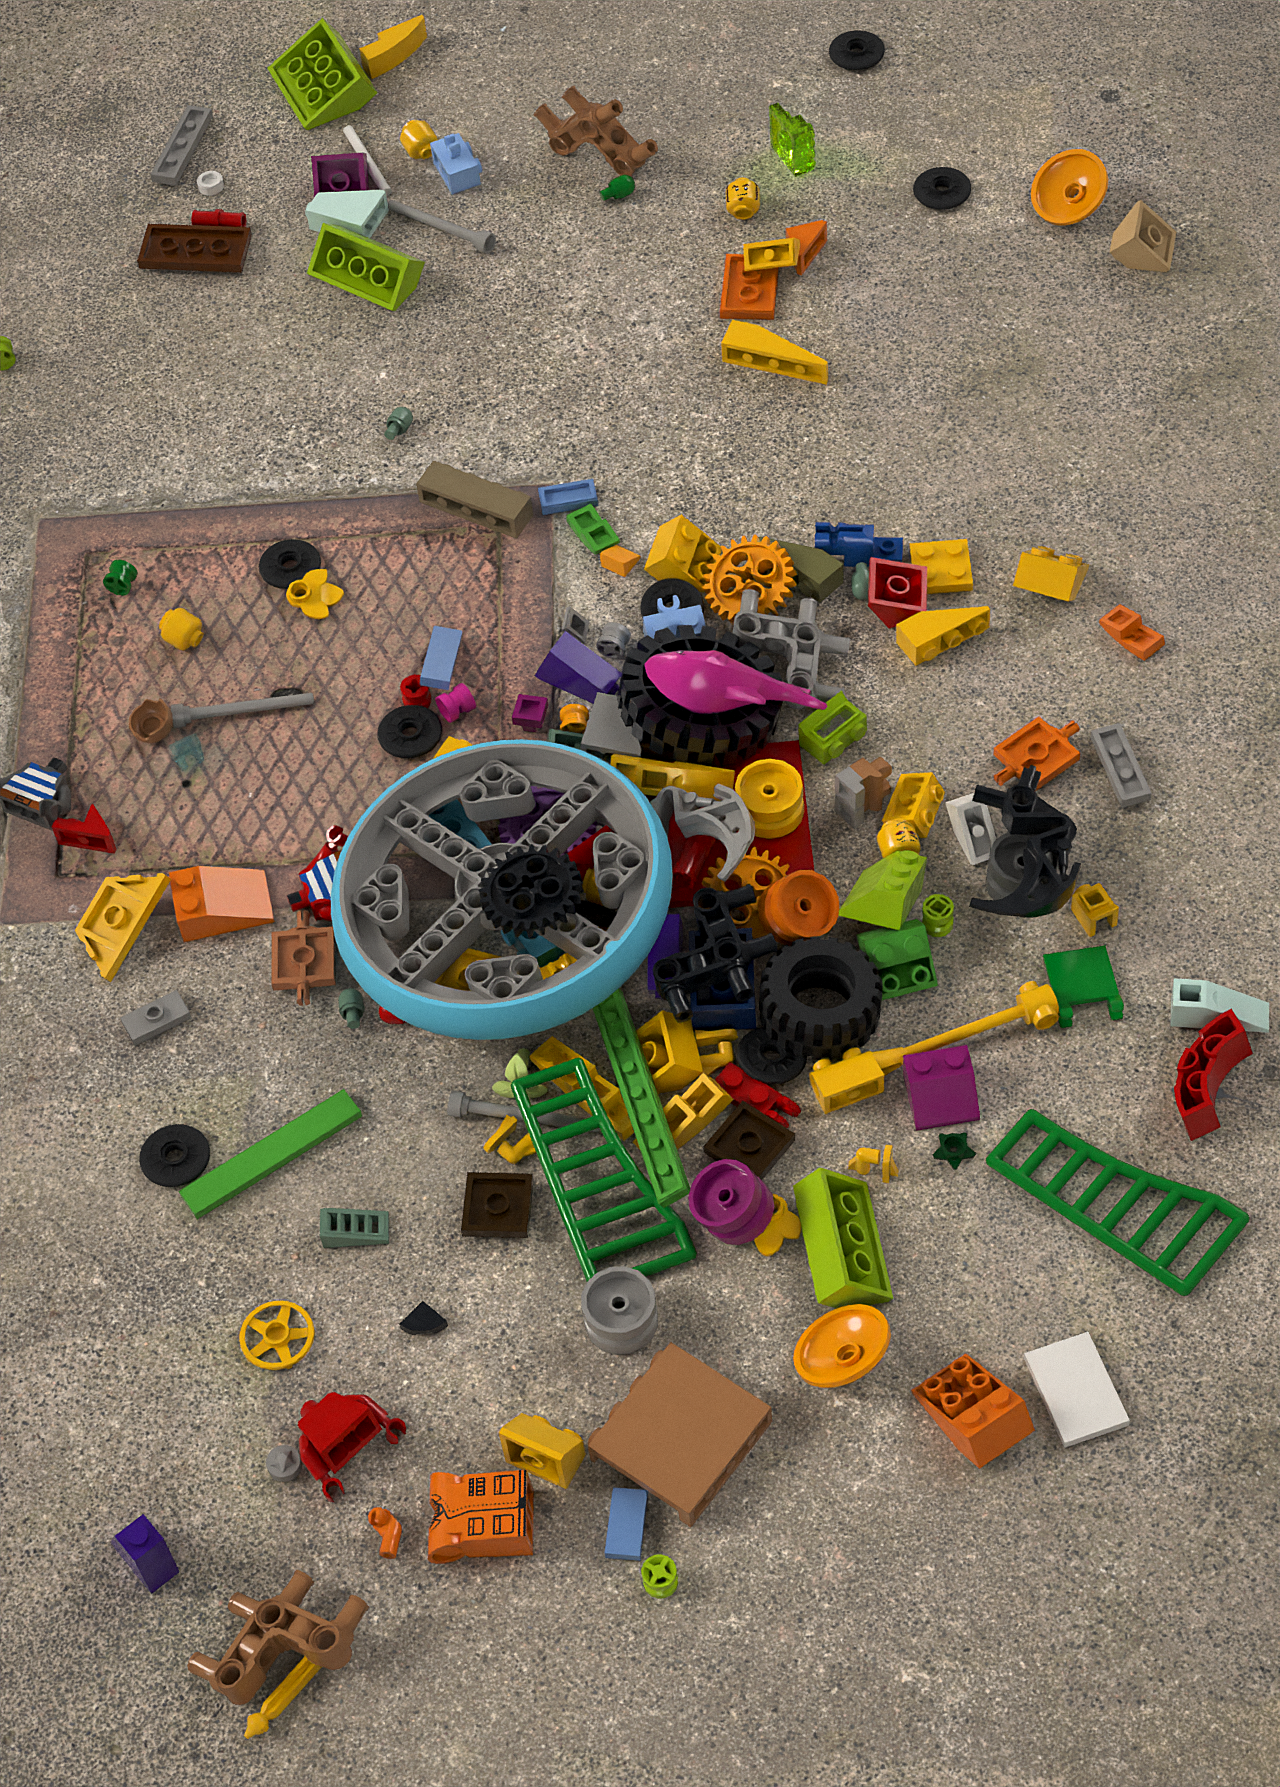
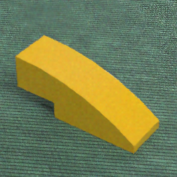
[359,15,427,79]
[633,1073,733,1150]

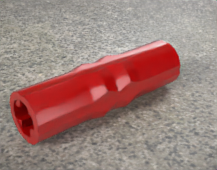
[672,807,716,889]

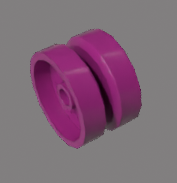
[688,1159,774,1245]

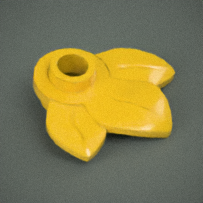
[286,569,344,619]
[754,1194,801,1257]

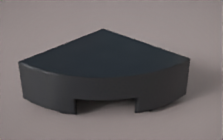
[399,1301,448,1335]

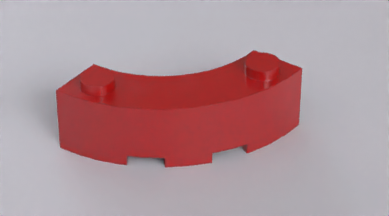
[1174,1008,1253,1141]

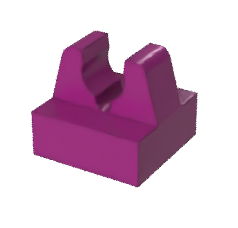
[512,694,548,732]

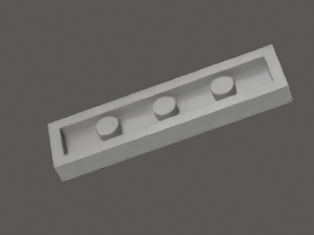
[150,105,213,186]

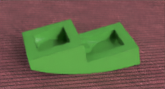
[566,504,620,555]

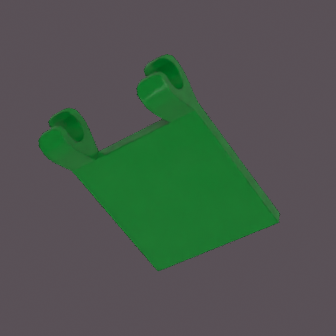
[1043,945,1124,1028]

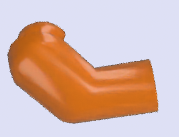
[368,1507,402,1559]

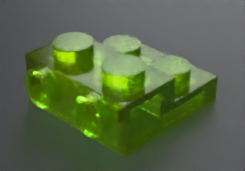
[769,103,816,177]

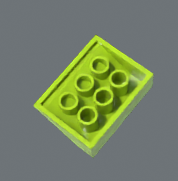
[267,18,378,130]

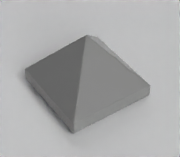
[561,606,590,645]

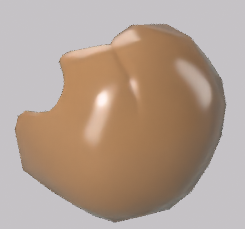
[129,698,173,743]

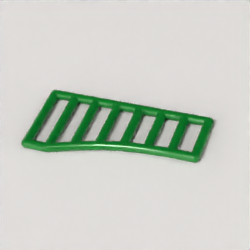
[511,1058,697,1282]
[986,1109,1250,1296]

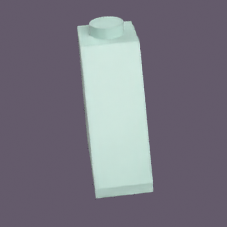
[305,190,389,238]

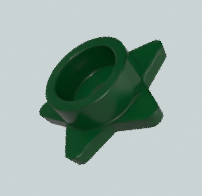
[933,1132,976,1170]

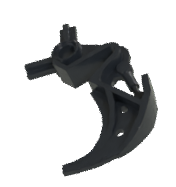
[969,765,1081,918]

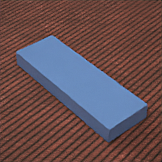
[419,626,463,690]

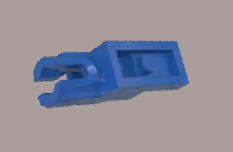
[815,522,903,567]

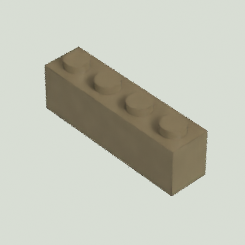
[416,461,533,539]

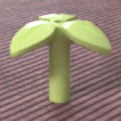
[492,1048,548,1099]

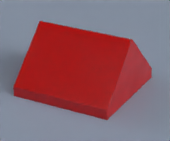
[868,557,927,629]

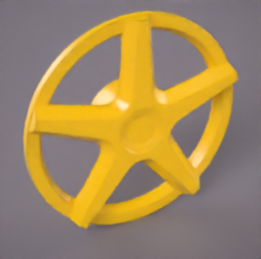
[239,1301,315,1370]

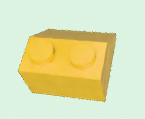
[636,1010,703,1094]
[499,1413,586,1490]

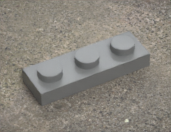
[1090,723,1151,808]

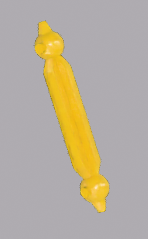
[244,1646,331,1739]

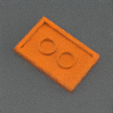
[720,254,779,320]

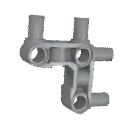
[732,589,850,709]

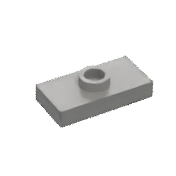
[120,990,191,1046]

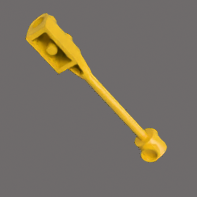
[809,981,1059,1114]

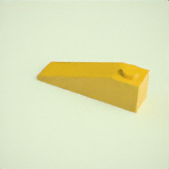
[721,320,828,385]

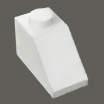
[945,793,996,865]

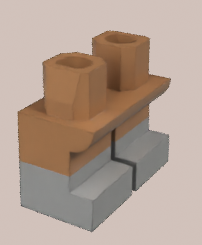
[834,757,892,829]

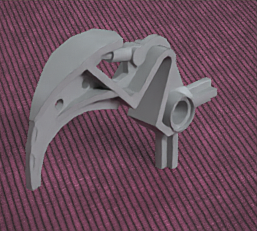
[596,783,756,882]

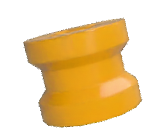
[560,704,589,734]

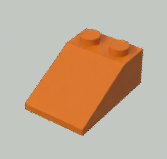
[168,866,275,942]

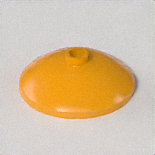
[1031,149,1108,226]
[793,1304,891,1388]

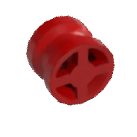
[400,674,432,708]

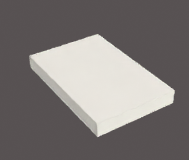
[1024,1332,1130,1448]

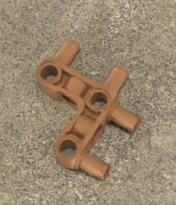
[533,85,658,176]
[187,1570,369,1705]

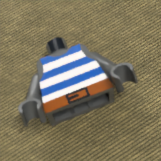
[0,758,71,830]

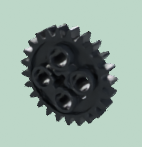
[479,844,584,938]

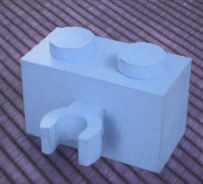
[430,133,482,194]
[643,595,706,639]

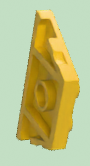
[75,873,171,982]

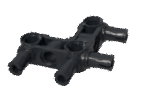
[652,883,778,1023]

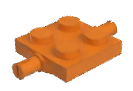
[993,716,1080,791]

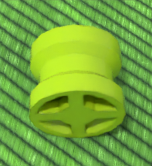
[0,336,16,371]
[641,1554,678,1599]

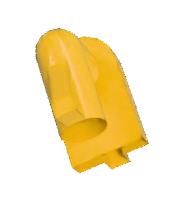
[695,1029,738,1076]
[483,1115,536,1164]
[848,1144,899,1183]

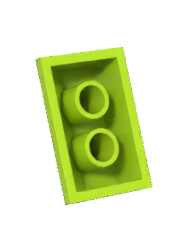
[838,850,927,930]

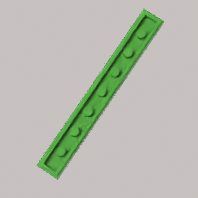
[593,988,690,1208]

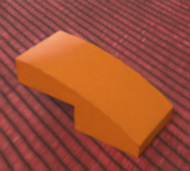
[1099,604,1165,661]

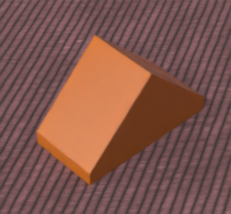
[786,220,827,275]

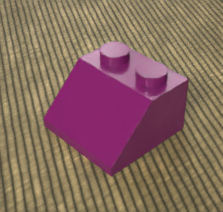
[311,152,369,197]
[903,1045,980,1131]

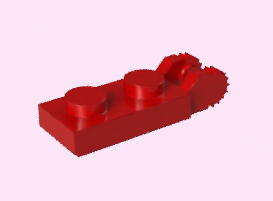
[715,1062,801,1128]

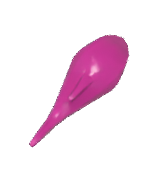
[644,650,827,714]

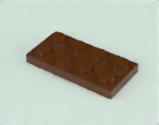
[137,224,252,273]

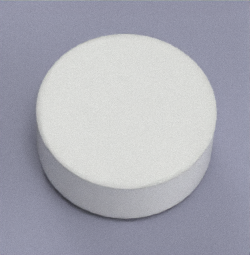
[197,171,224,196]

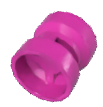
[435,683,476,723]

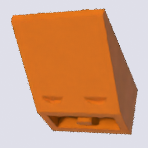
[911,1354,1035,1469]

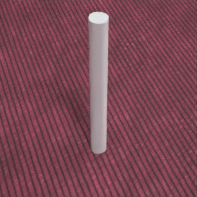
[343,125,392,196]

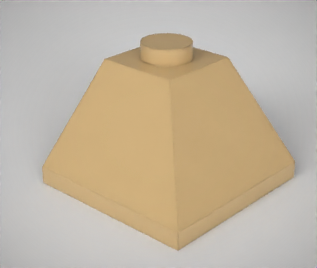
[1109,200,1177,272]

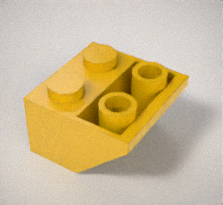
[644,514,722,593]
[1013,546,1090,602]

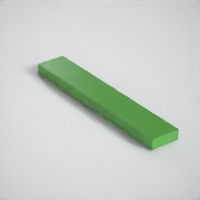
[179,1089,362,1219]

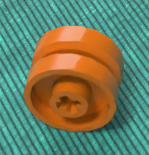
[758,870,840,946]

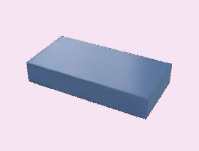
[538,479,598,515]
[605,1487,648,1561]

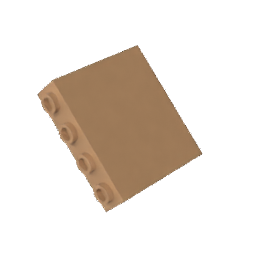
[588,1342,773,1527]

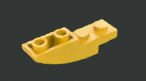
[610,754,735,801]

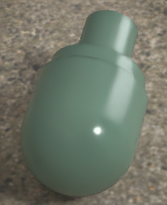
[384,407,413,440]
[851,562,869,600]
[338,988,365,1029]

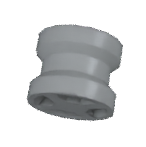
[596,622,631,659]

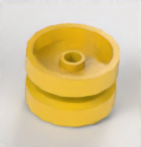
[735,759,804,839]

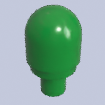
[599,174,636,201]

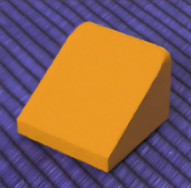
[600,545,641,577]

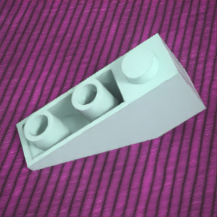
[1170,978,1269,1033]

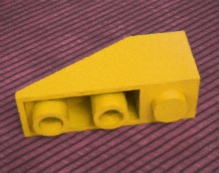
[896,606,990,666]

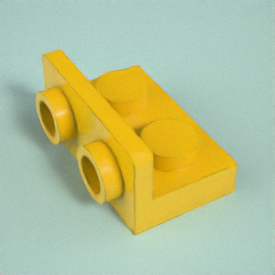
[882,772,945,838]

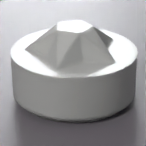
[266,1445,302,1482]

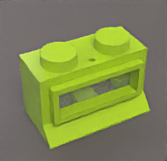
[798,690,867,765]

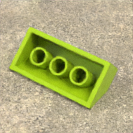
[306,223,425,311]
[793,1167,894,1308]

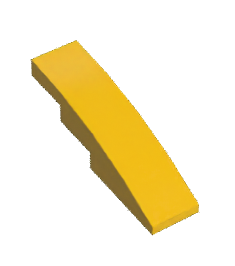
[529,1036,634,1141]

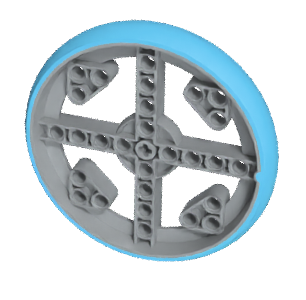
[331,739,673,1040]

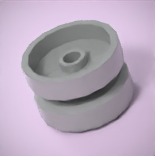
[581,1266,658,1355]

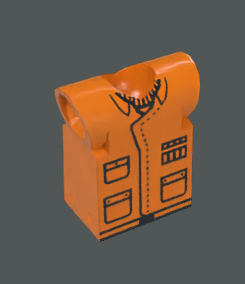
[428,1470,534,1564]

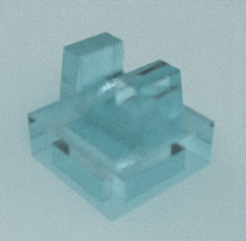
[168,733,204,771]

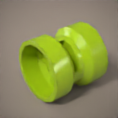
[922,894,954,937]

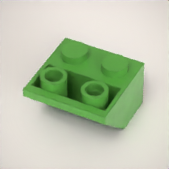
[856,919,938,1000]

